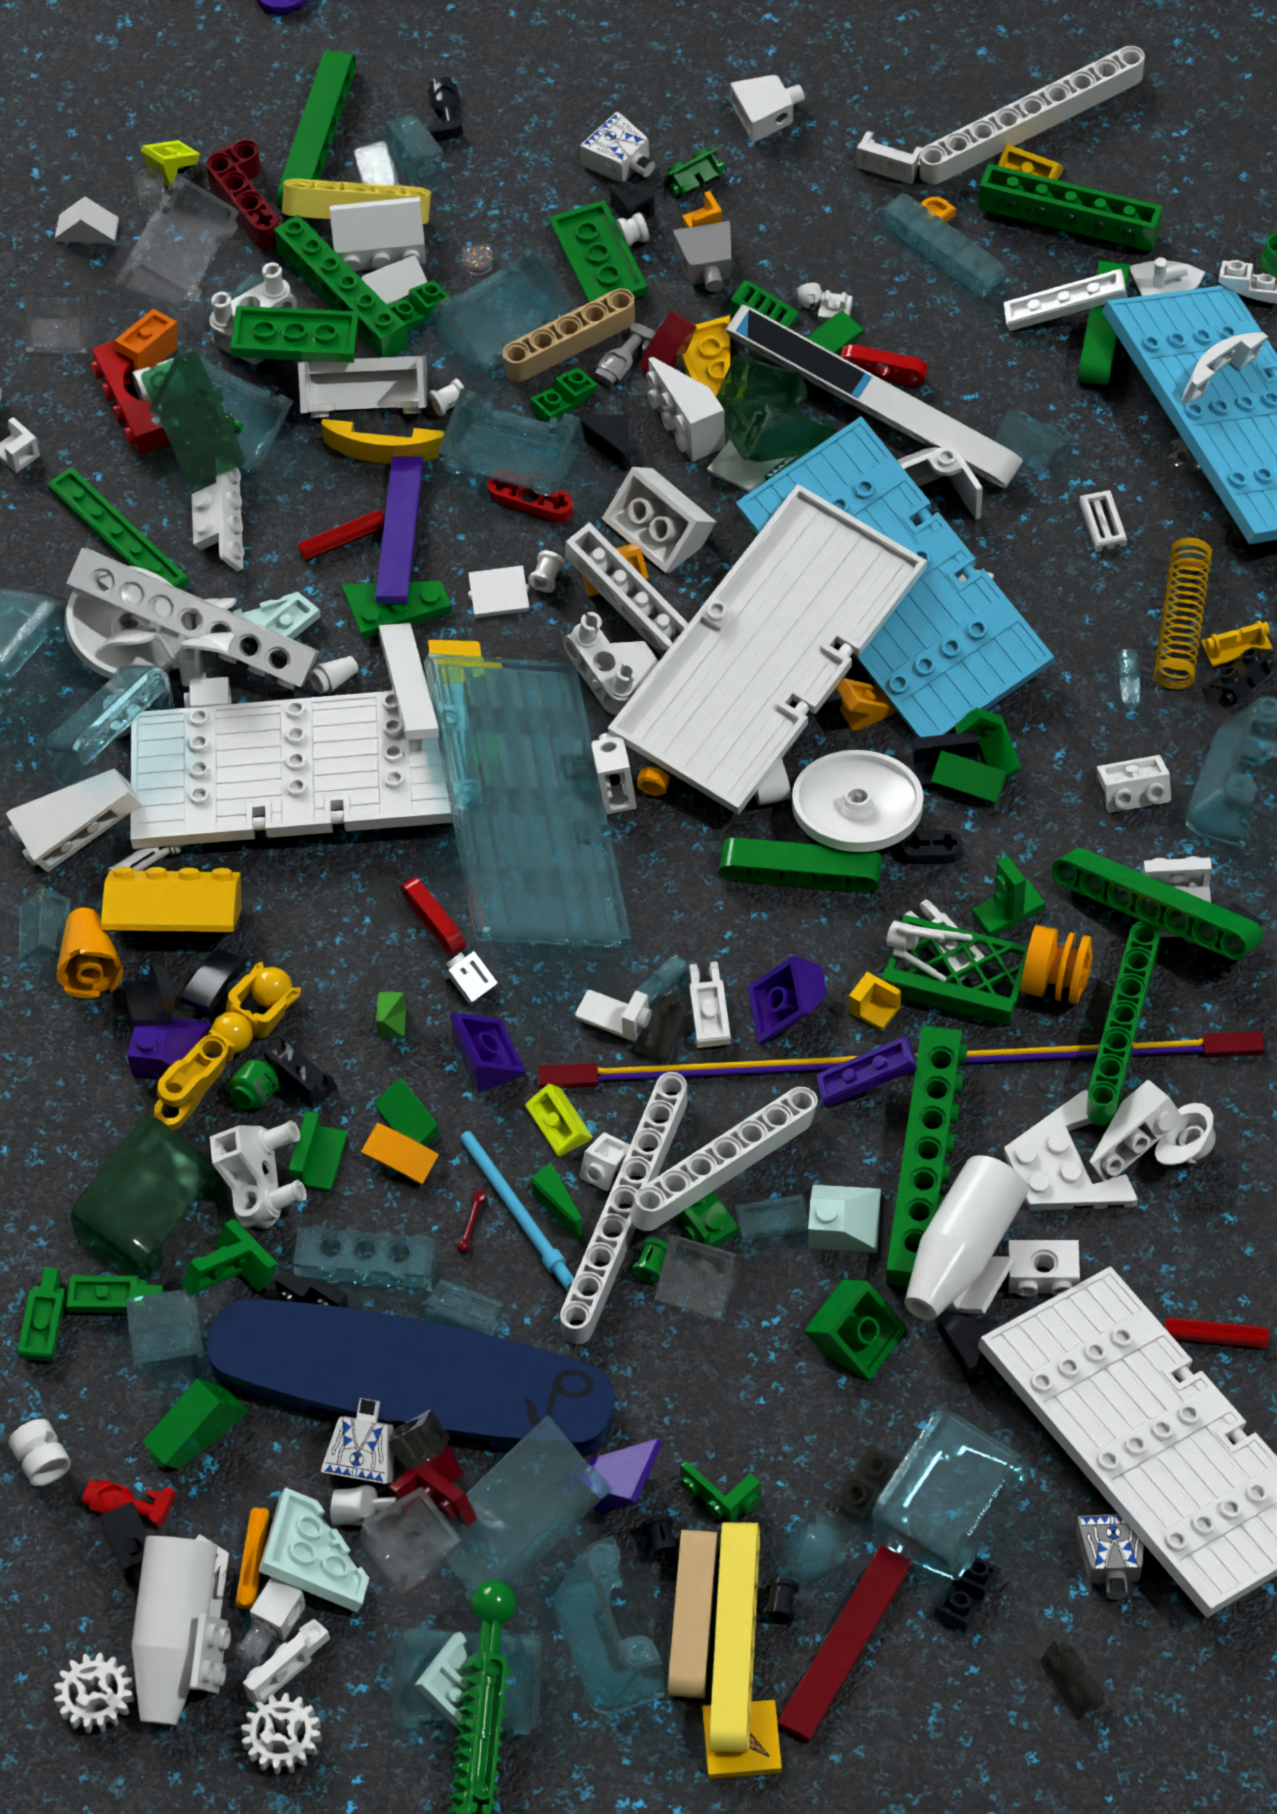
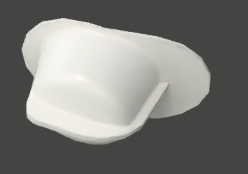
[1155,1103,1216,1165]

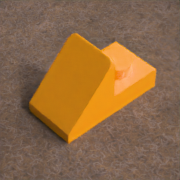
[836,678,896,731]

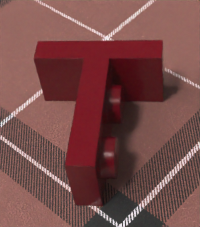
[388,1444,478,1527]

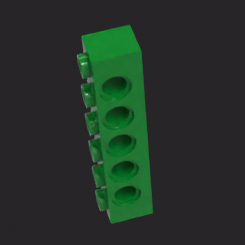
[978,163,1163,252]
[274,214,408,358]

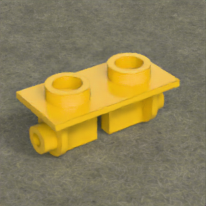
[1201,621,1273,667]

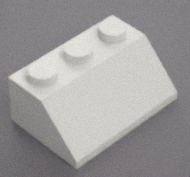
[329,197,427,271]
[601,467,717,573]

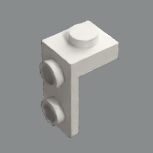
[575,990,652,1042]

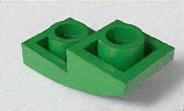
[388,280,451,332]
[807,310,865,355]
[529,367,598,425]
[931,750,1008,803]

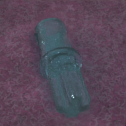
[1117,649,1143,709]
[630,954,688,1004]

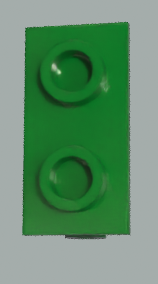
[662,147,726,196]

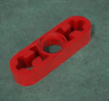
[840,344,928,387]
[488,472,573,522]
[400,877,467,956]

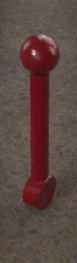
[456,1190,486,1253]

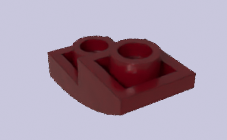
[638,311,697,372]

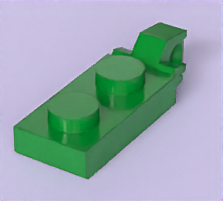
[17,1267,66,1362]
[66,1275,165,1313]

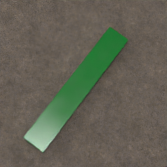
[47,467,189,589]

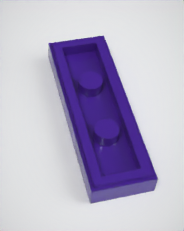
[816,1036,918,1107]

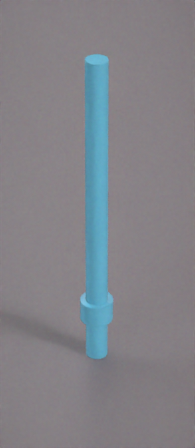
[460,1131,574,1291]

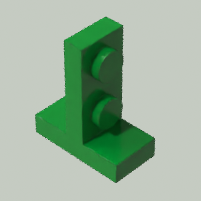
[972,855,1046,937]
[182,1219,278,1296]

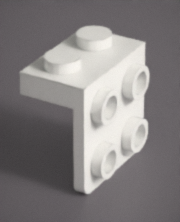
[1143,856,1212,937]

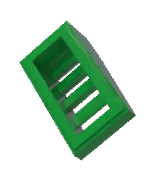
[731,280,799,329]
[531,1163,583,1238]

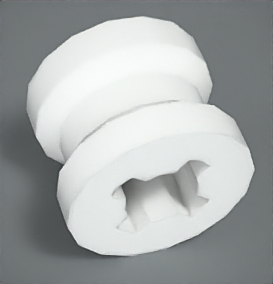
[616,212,649,247]

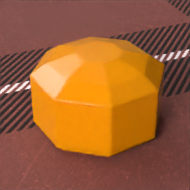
[637,766,670,796]

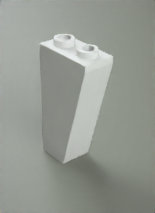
[6,768,142,872]

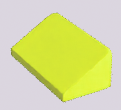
[525,1083,593,1156]

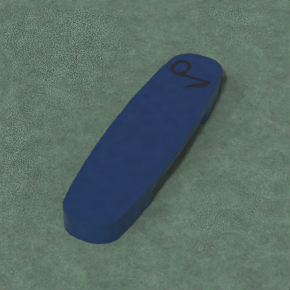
[207,1299,616,1458]

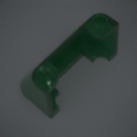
[716,355,837,463]
[71,1114,224,1280]

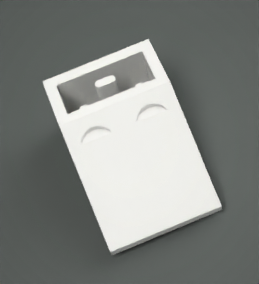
[646,357,725,462]

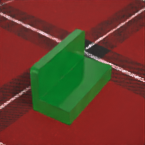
[289,1111,348,1192]

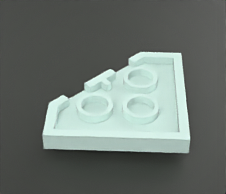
[259,1487,369,1612]

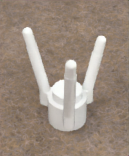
[886,920,973,982]

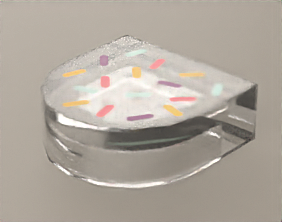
[461,243,493,275]

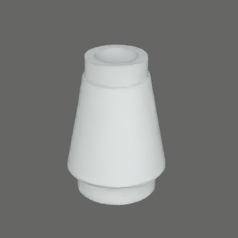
[309,656,358,694]

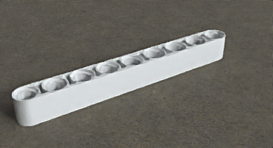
[919,46,1145,185]
[560,1072,688,1345]

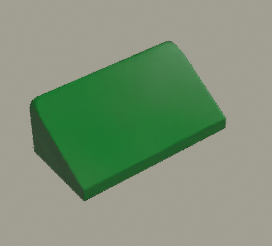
[374,1078,440,1146]

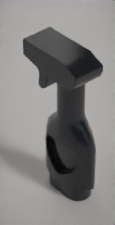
[428,77,463,142]

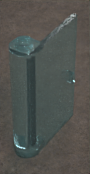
[425,1415,613,1602]

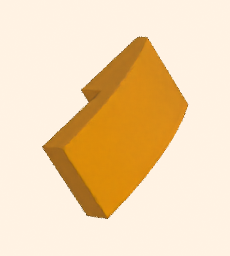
[360,1123,439,1185]

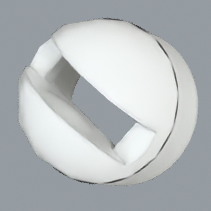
[797,283,822,309]

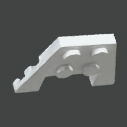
[1004,1090,1138,1210]

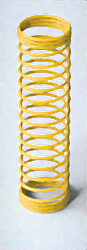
[1153,538,1212,689]

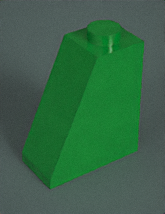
[142,1378,249,1470]

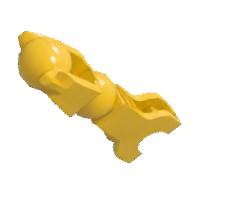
[153,961,301,1131]

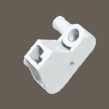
[209,262,297,365]
[563,612,659,715]
[210,1120,307,1229]

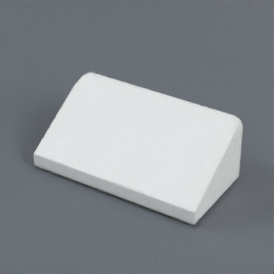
[361,255,427,305]

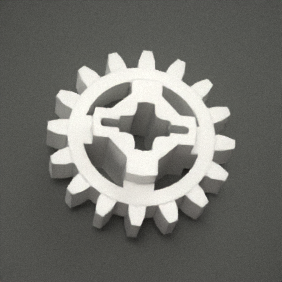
[54,1653,134,1733]
[241,1693,322,1774]

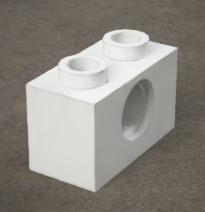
[1008,1240,1080,1296]

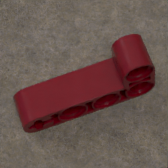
[206,139,279,249]

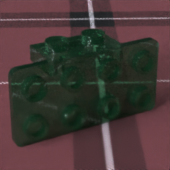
[141,351,245,486]

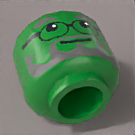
[229,1060,279,1109]

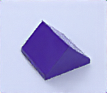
[450,1012,526,1093]

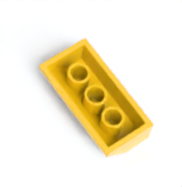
[101,867,242,932]

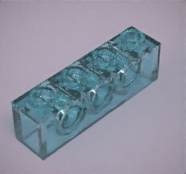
[293,1226,438,1291]

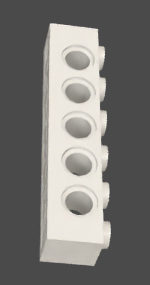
[565,522,688,657]

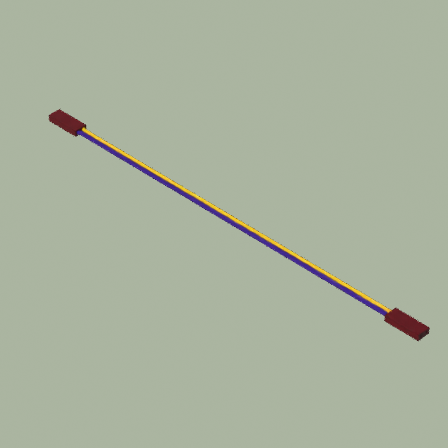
[539,1031,1264,1090]

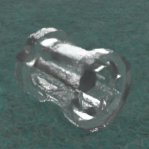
[233,1618,280,1666]

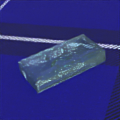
[735,1194,809,1241]

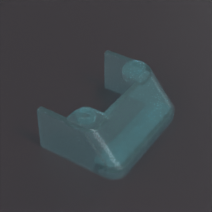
[46,664,175,787]

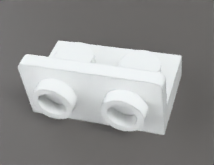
[1096,755,1171,813]

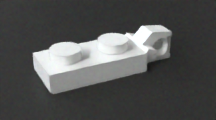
[243,1619,330,1706]

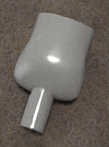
[330,1485,398,1526]

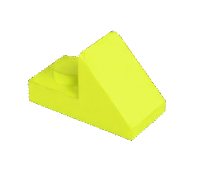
[141,140,200,187]

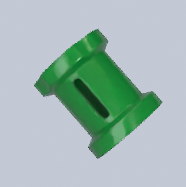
[632,1237,672,1283]

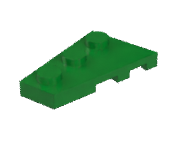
[342,581,452,640]

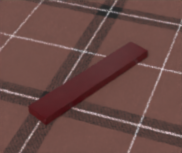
[777,1545,913,1743]

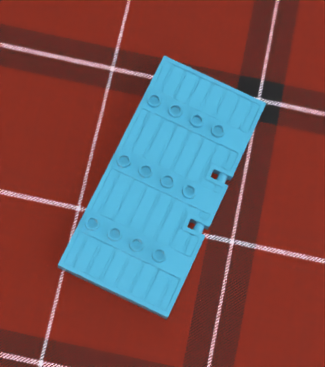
[1102,285,1277,544]
[736,416,1055,738]

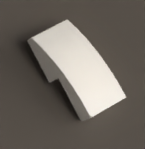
[1219,260,1277,304]

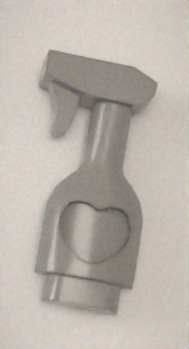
[593,323,656,386]

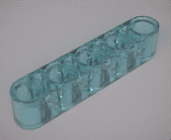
[878,193,1007,297]

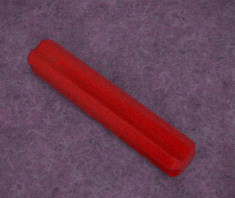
[298,510,385,560]
[1165,1318,1269,1348]

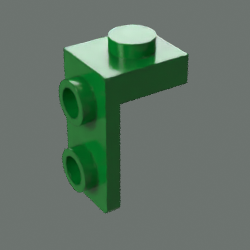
[954,707,1021,781]
[680,1461,761,1523]

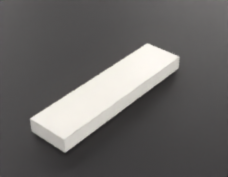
[1003,269,1127,331]

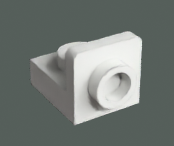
[441,951,498,1004]
[579,1132,630,1191]

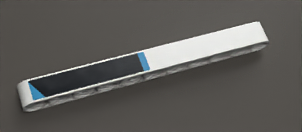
[725,305,1023,488]

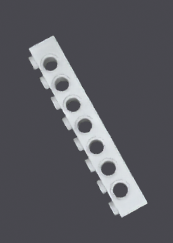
[67,548,320,690]

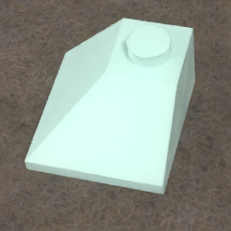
[808,1185,881,1253]

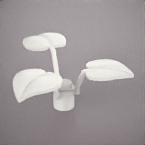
[101,598,237,686]

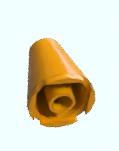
[56,908,123,998]

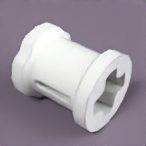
[428,379,469,417]
[528,550,565,593]

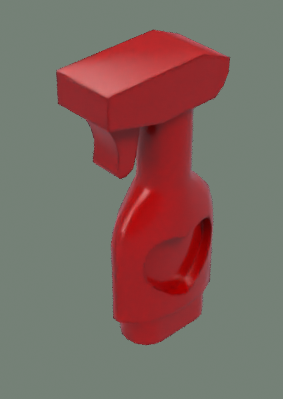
[82,1479,176,1530]

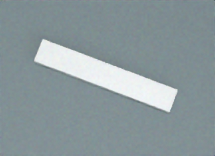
[379,623,439,740]

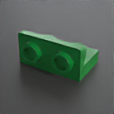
[673,1191,739,1254]

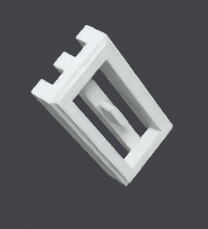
[1079,490,1127,552]

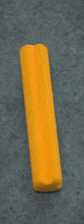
[236,1507,270,1610]

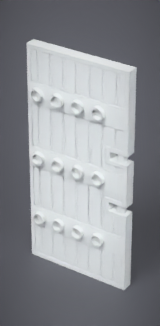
[608,484,927,815]
[130,685,467,849]
[977,1266,1277,1618]

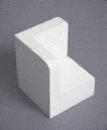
[0,417,40,473]

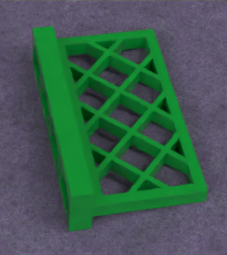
[881,915,1029,1026]

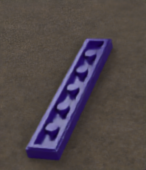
[376,456,424,604]

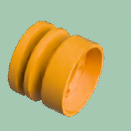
[1021,925,1093,1005]

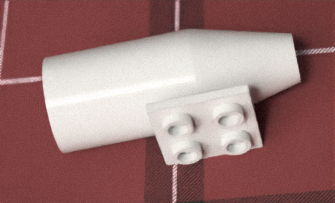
[905,1155,1028,1321]
[132,1536,231,1725]

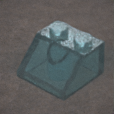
[126,1289,206,1368]

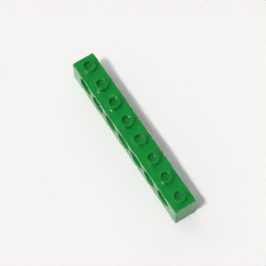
[886,1026,968,1287]

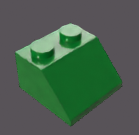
[804,1280,908,1380]

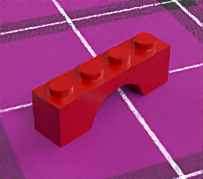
[90,341,174,455]

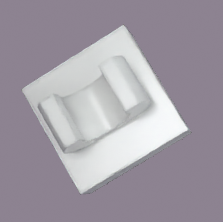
[818,290,853,324]

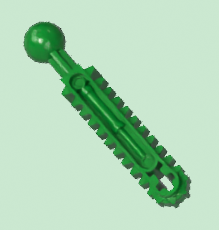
[448,1580,517,1814]

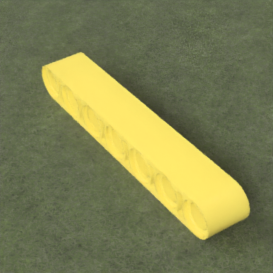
[710,1522,760,1752]

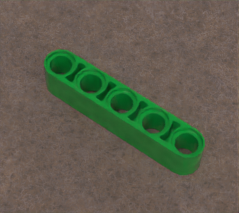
[1078,260,1130,387]
[718,838,882,893]

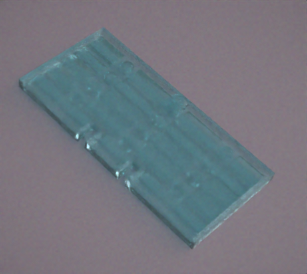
[424,653,631,948]

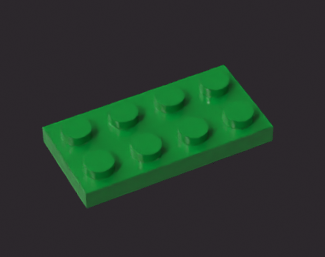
[549,200,648,303]
[230,306,359,363]

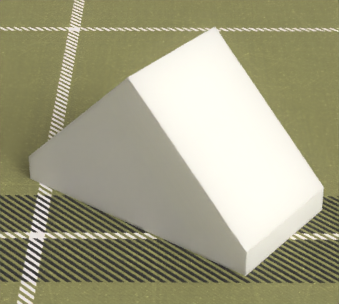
[55,197,119,244]

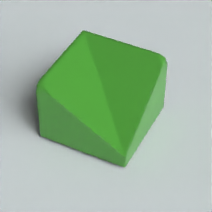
[376,992,406,1038]

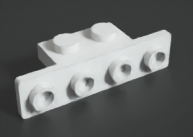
[192,456,244,571]

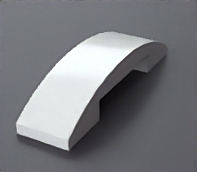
[1181,333,1268,407]

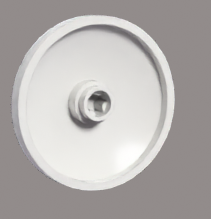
[64,566,192,683]
[792,750,923,852]

